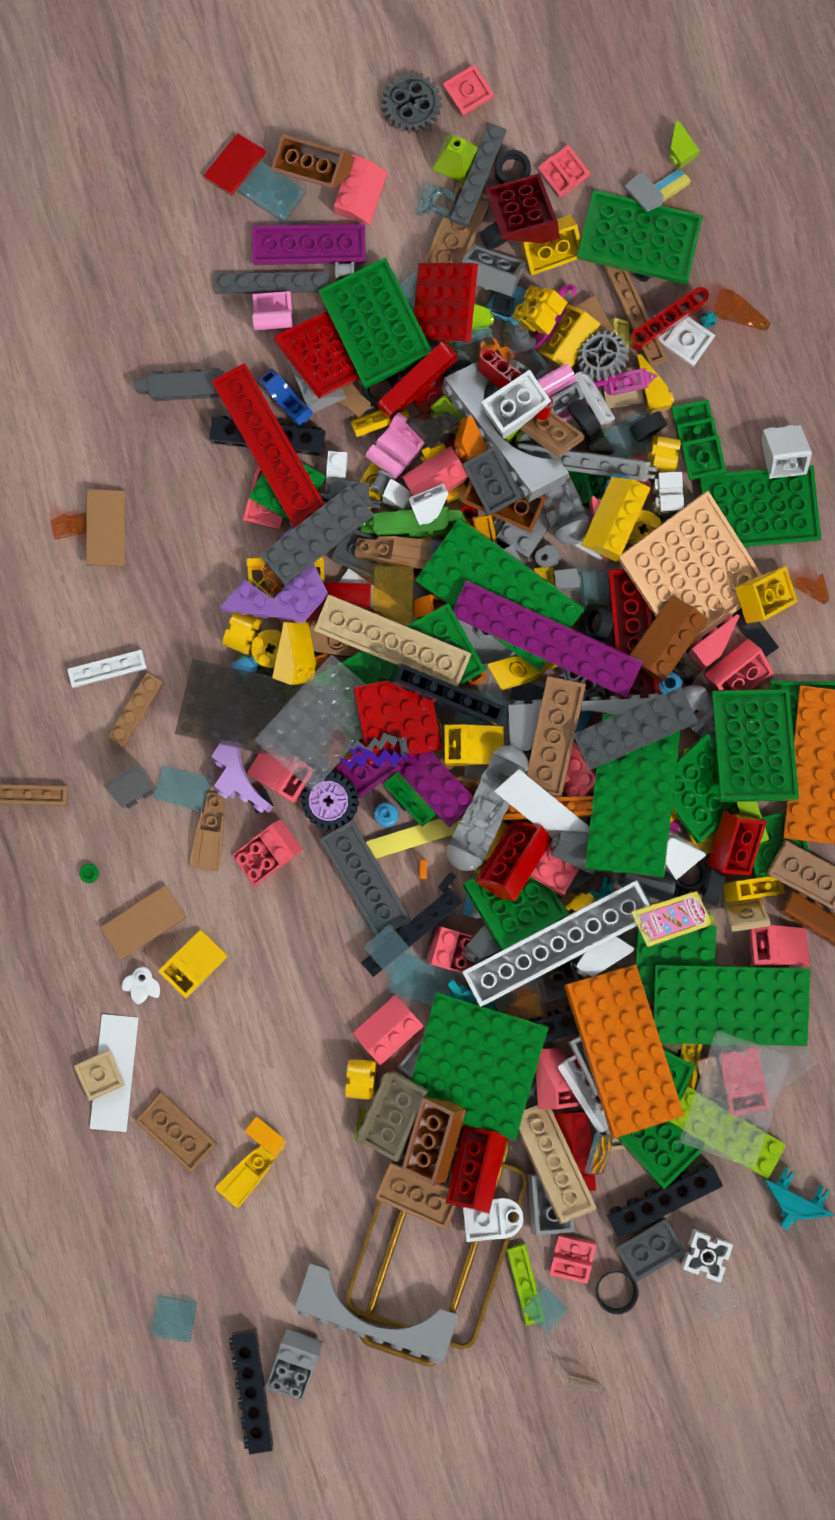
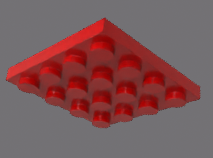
[414,263,478,342]
[273,311,360,399]
[353,681,442,764]

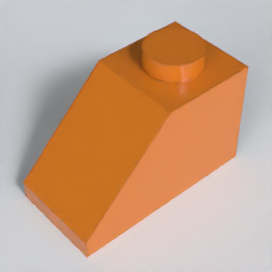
[454,415,488,462]
[413,595,454,619]

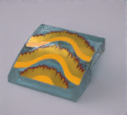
[585,1133,614,1174]

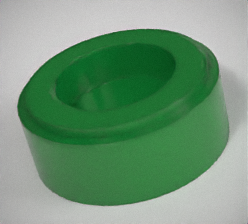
[79,864,99,883]

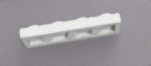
[68,650,147,688]

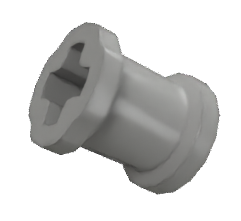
[335,262,355,279]
[370,470,393,495]

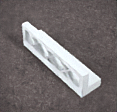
[558,1055,608,1134]

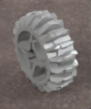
[577,329,628,381]

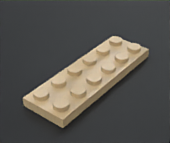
[518,1105,597,1224]

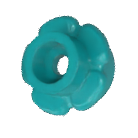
[700,312,718,328]

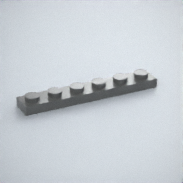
[450,123,507,228]
[215,272,328,294]

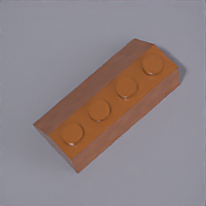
[271,134,355,189]
[461,480,547,533]
[630,596,708,681]
[778,891,835,947]
[402,1097,466,1185]

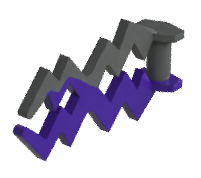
[340,733,410,770]

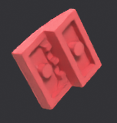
[538,144,592,197]
[549,1233,596,1284]

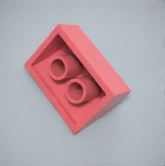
[334,155,388,225]
[402,446,470,496]
[704,639,774,691]
[353,994,423,1065]

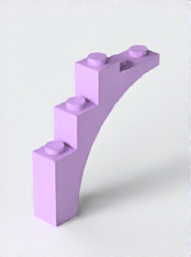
[209,689,273,813]

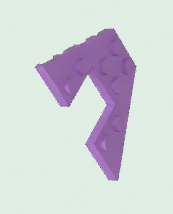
[220,526,328,623]

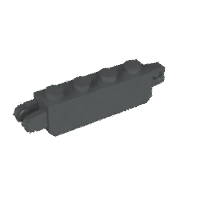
[133,368,225,401]

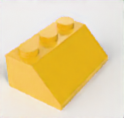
[519,215,581,276]
[536,304,600,367]

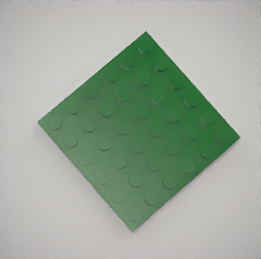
[411,992,549,1140]

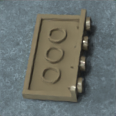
[357,1071,429,1162]

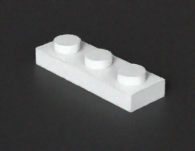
[574,371,615,425]

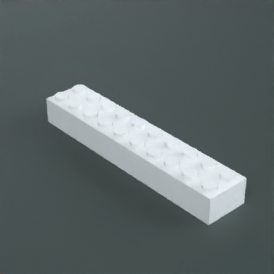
[463,881,651,1007]

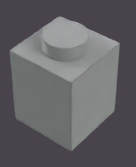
[554,568,582,592]

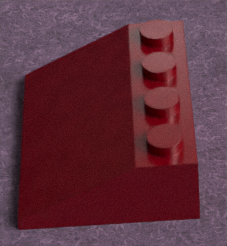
[485,173,560,244]

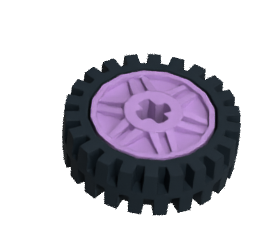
[301,772,360,829]

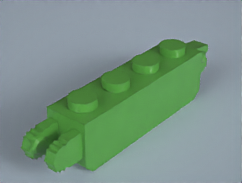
[361,505,467,538]

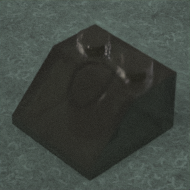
[405,411,460,449]
[537,960,579,1006]

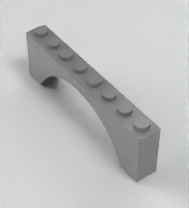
[442,361,569,502]
[508,694,660,752]
[295,1263,459,1364]

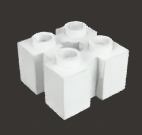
[652,472,684,518]
[681,1229,733,1283]

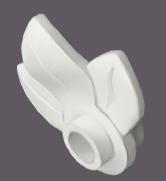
[122,967,160,1004]

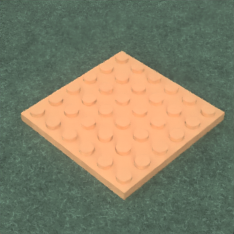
[618,491,762,645]

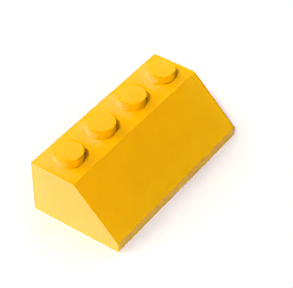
[581,477,650,561]

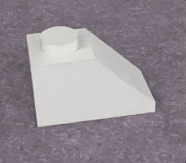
[326,451,348,493]
[383,479,412,510]
[409,483,448,525]

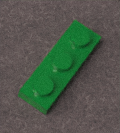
[383,771,436,827]

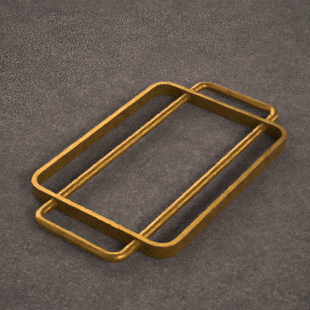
[346,1123,527,1366]

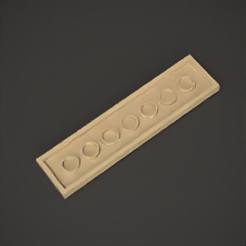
[314,595,472,687]

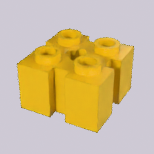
[512,285,568,335]

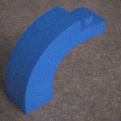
[258,368,313,425]

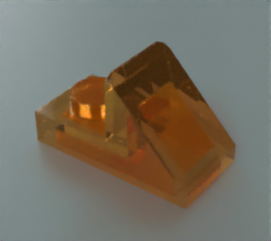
[51,512,86,540]
[792,573,830,605]

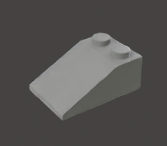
[496,506,551,561]

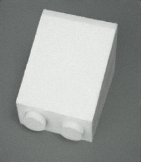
[761,425,812,479]
[665,829,706,880]
[574,937,634,978]

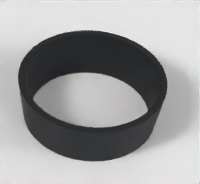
[596,1271,639,1314]

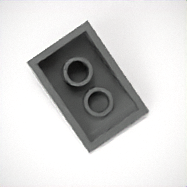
[104,765,157,809]

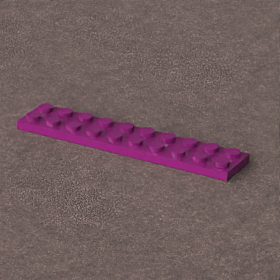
[453,580,643,697]

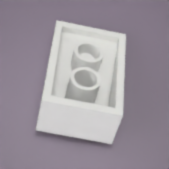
[481,370,551,439]

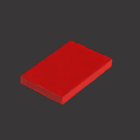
[203,133,266,196]

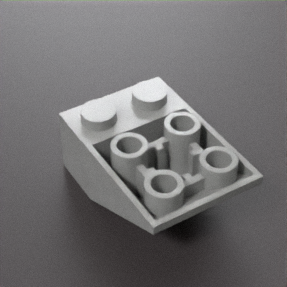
[266,1329,323,1401]

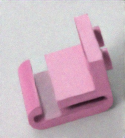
[253,291,293,331]
[537,363,587,421]
[365,412,429,479]

